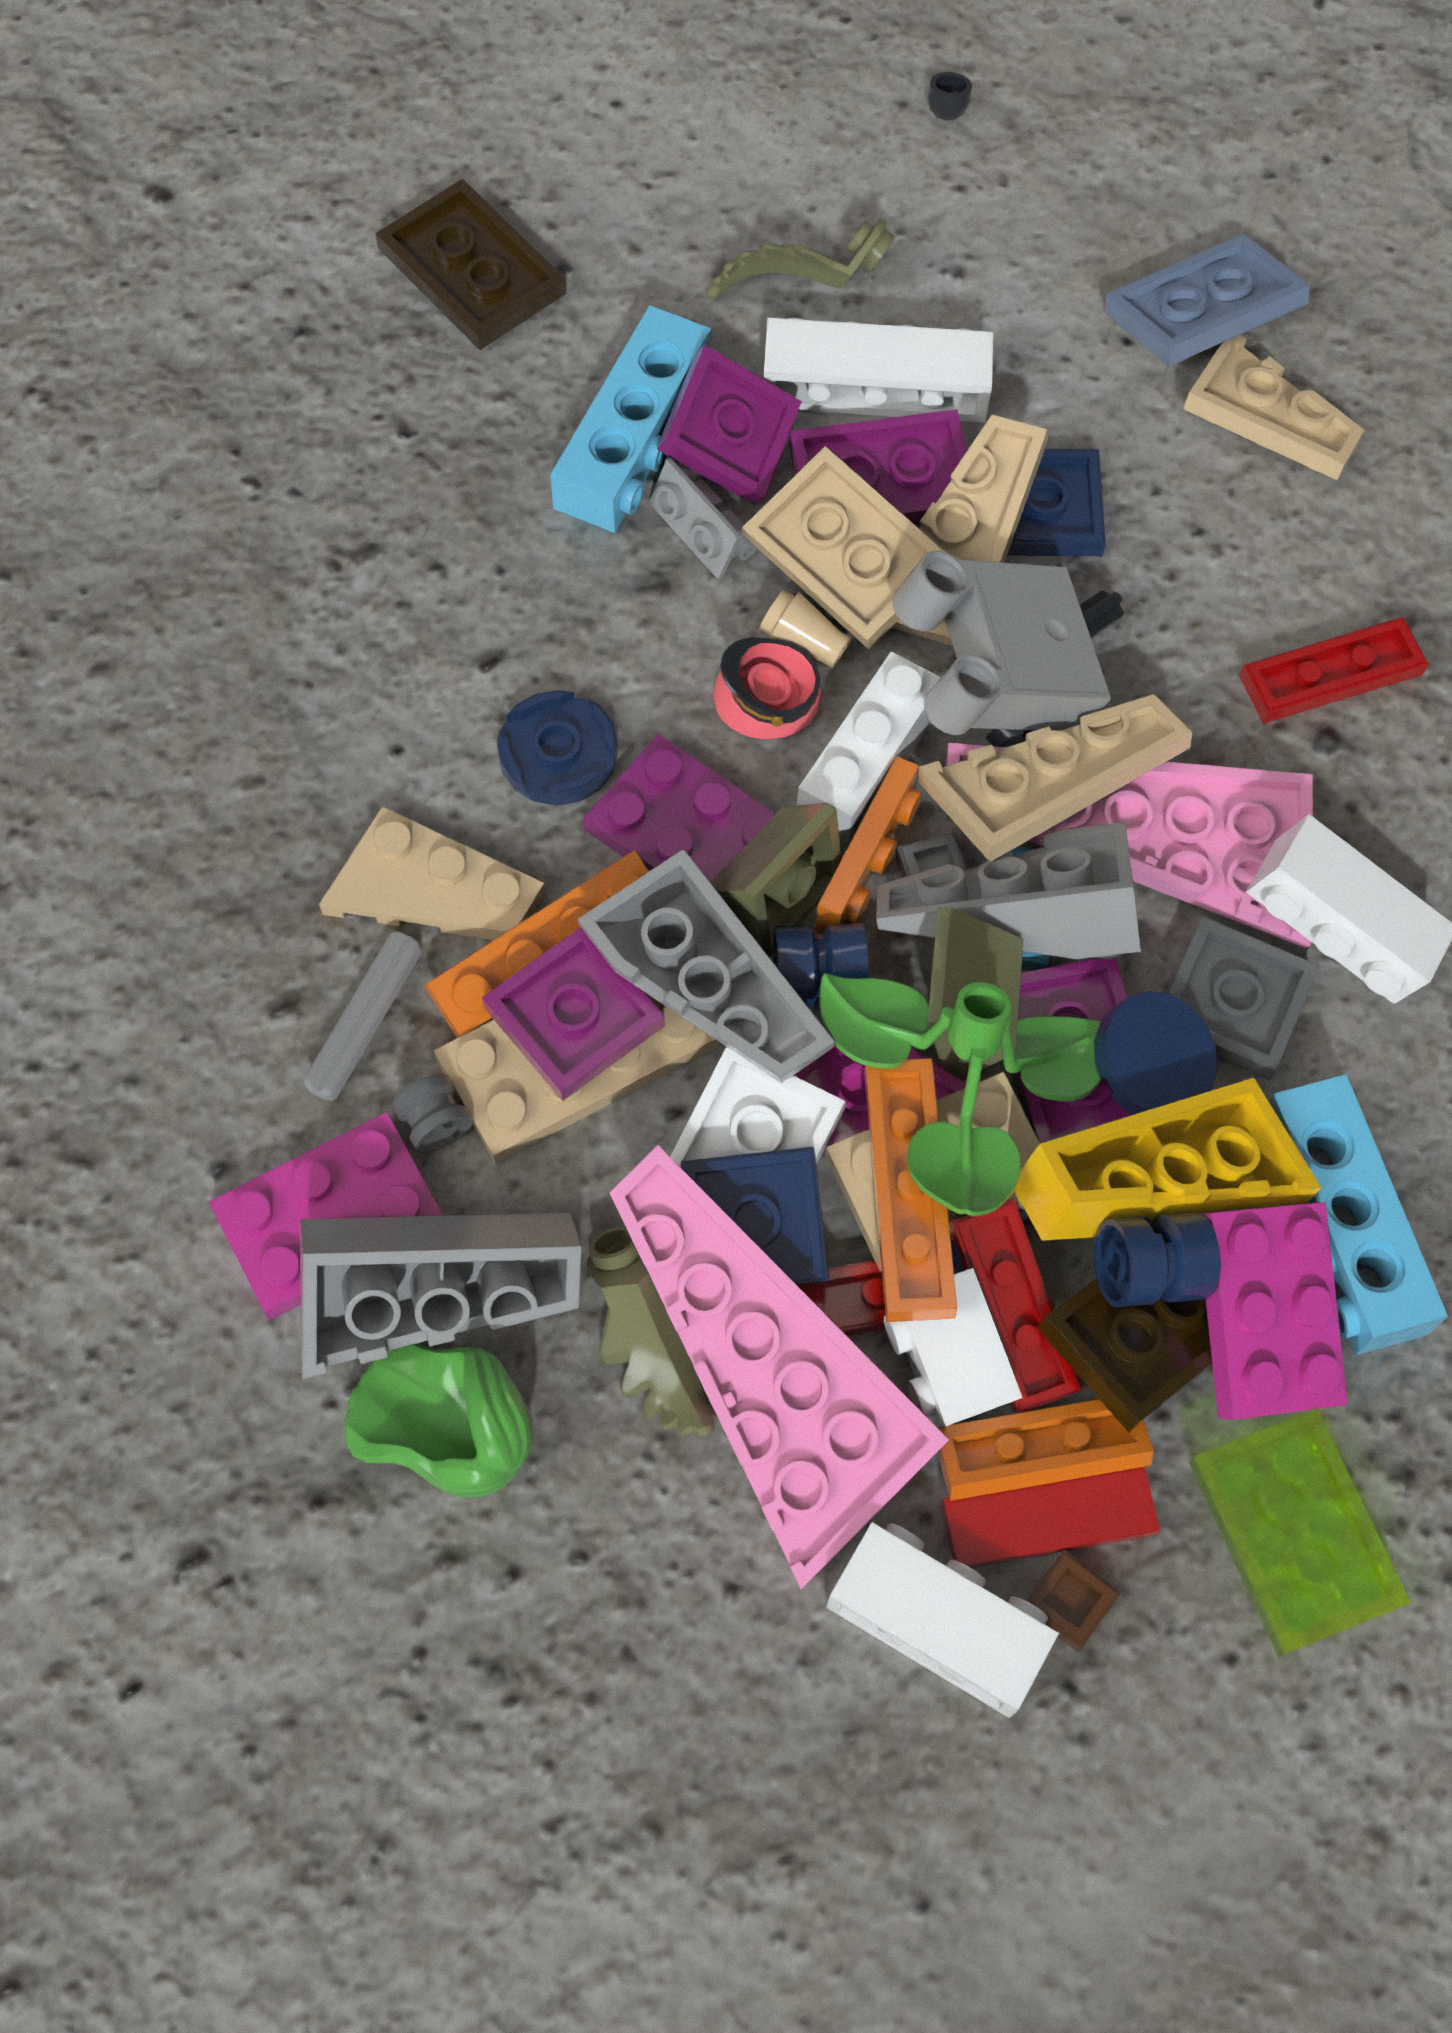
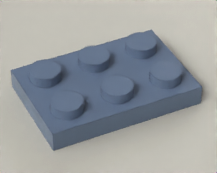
[1105,233,1310,367]

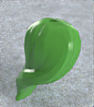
[344,1343,534,1498]

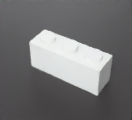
[797,651,941,850]
[1246,814,1452,1004]
[826,1522,1059,1718]

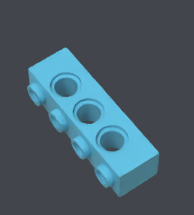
[550,305,711,533]
[1269,1074,1448,1356]

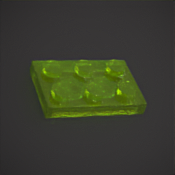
[1189,1409,1411,1658]

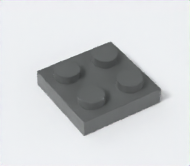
[1168,916,1320,1080]

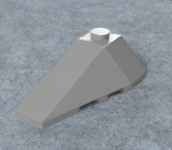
[876,822,1141,959]
[577,849,835,1083]

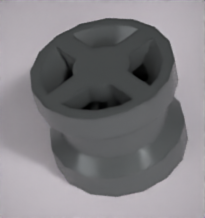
[392,1073,473,1154]

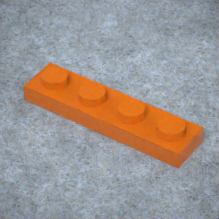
[423,850,649,1038]
[864,1058,957,1322]

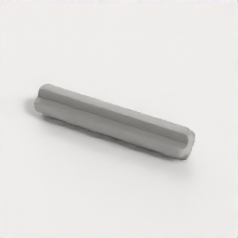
[304,931,421,1102]

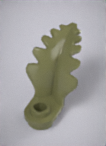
[707,218,895,301]
[587,1226,719,1437]

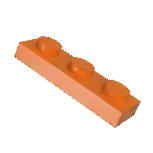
[815,756,922,935]
[937,1399,1154,1501]

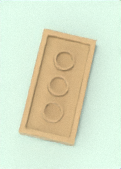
[434,991,720,1164]

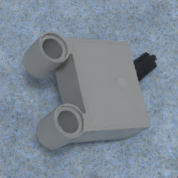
[892,551,1124,735]

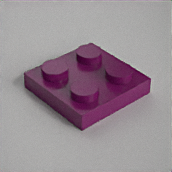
[657,344,802,505]
[482,927,665,1102]

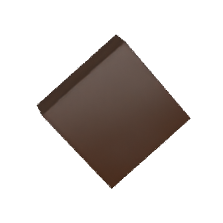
[1027,1549,1121,1652]

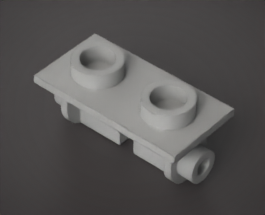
[649,458,757,580]

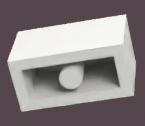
[884,1268,1023,1428]

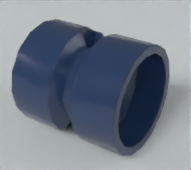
[773,923,869,1007]
[1093,1212,1221,1307]

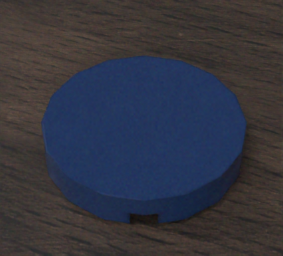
[497,690,618,806]
[1094,991,1217,1115]

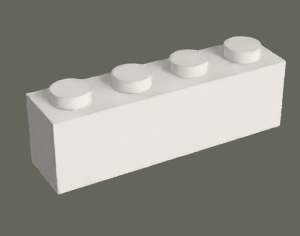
[763,318,993,423]

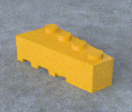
[1014,1078,1322,1241]

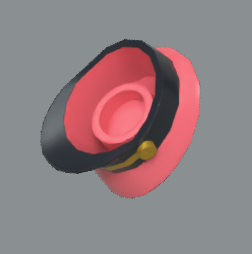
[713,637,822,739]

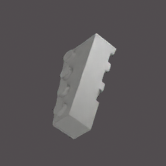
[300,1213,581,1379]

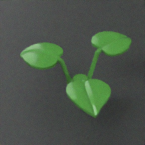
[820,973,1102,1216]

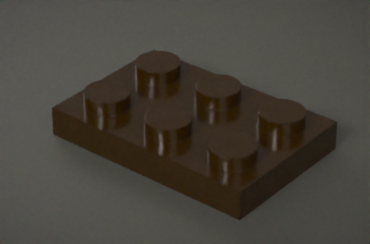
[375,179,566,350]
[1037,1278,1212,1433]

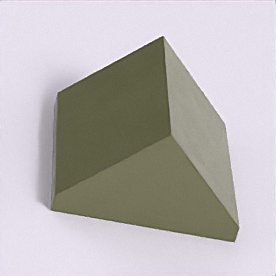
[711,803,842,958]
[928,907,1023,1081]

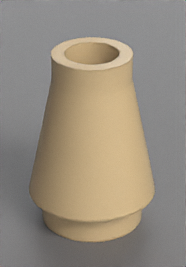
[759,589,851,669]

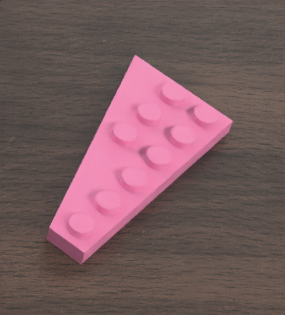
[945,743,1313,949]
[610,1145,949,1589]

